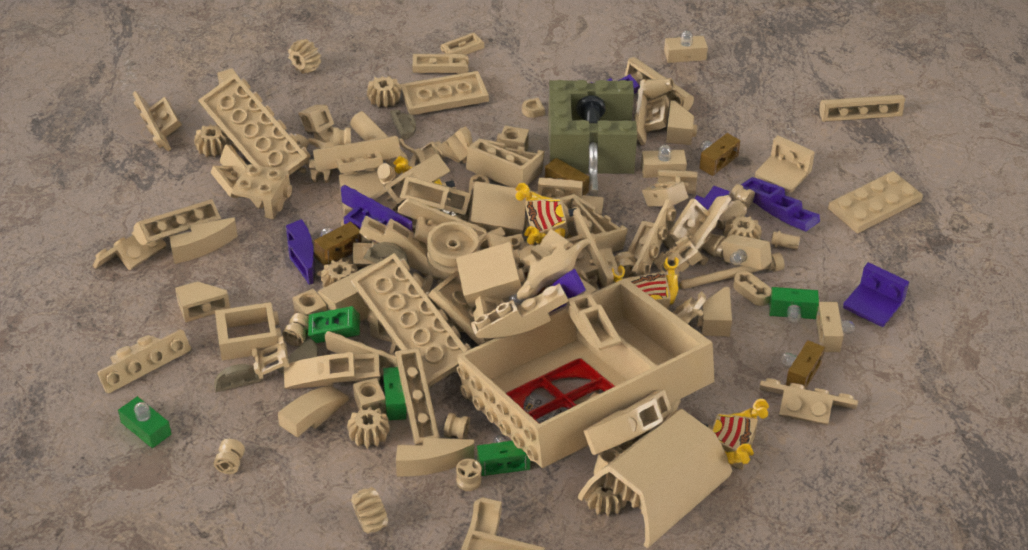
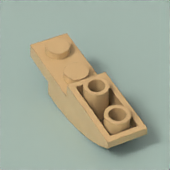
[370,153,450,210]
[359,216,439,279]
[471,283,569,338]
[284,352,381,389]
[584,389,673,455]

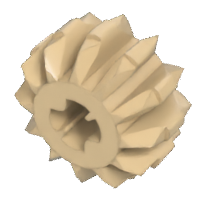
[288,39,321,74]
[367,76,402,108]
[194,123,231,158]
[723,215,762,240]
[321,259,358,288]
[347,406,390,449]
[585,480,627,516]
[351,487,388,534]

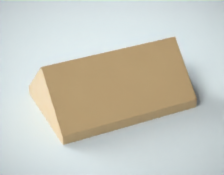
[318,263,377,322]

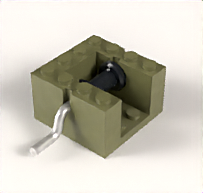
[548,80,637,196]

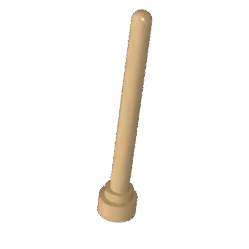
[679,252,785,289]

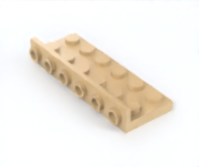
[198,74,311,175]
[351,253,471,388]

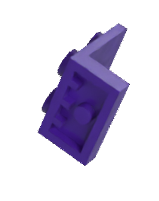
[843,262,909,327]

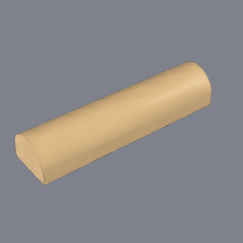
[625,57,694,111]
[820,95,905,122]
[350,111,409,175]
[134,199,221,245]
[395,347,440,446]

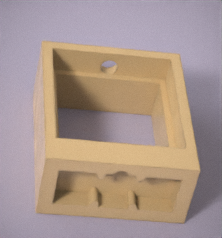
[215,302,282,361]

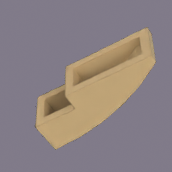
[400,176,471,215]
[169,217,238,264]
[567,292,621,351]
[278,386,349,438]
[396,438,474,477]

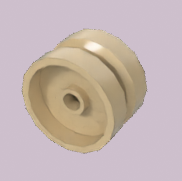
[427,221,479,280]

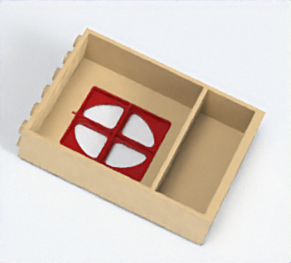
[457,278,714,468]

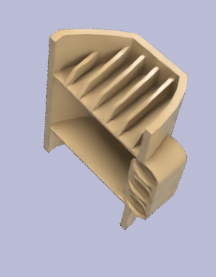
[578,409,732,548]

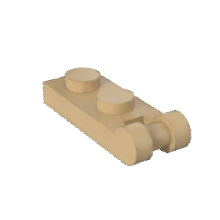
[412,54,469,74]

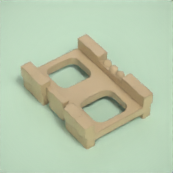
[653,235,703,277]
[252,336,290,379]

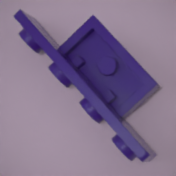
[341,185,413,243]

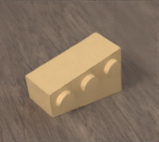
[466,139,545,188]
[559,194,628,252]

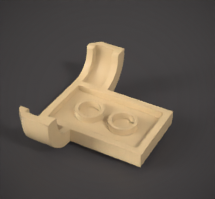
[461,498,545,550]

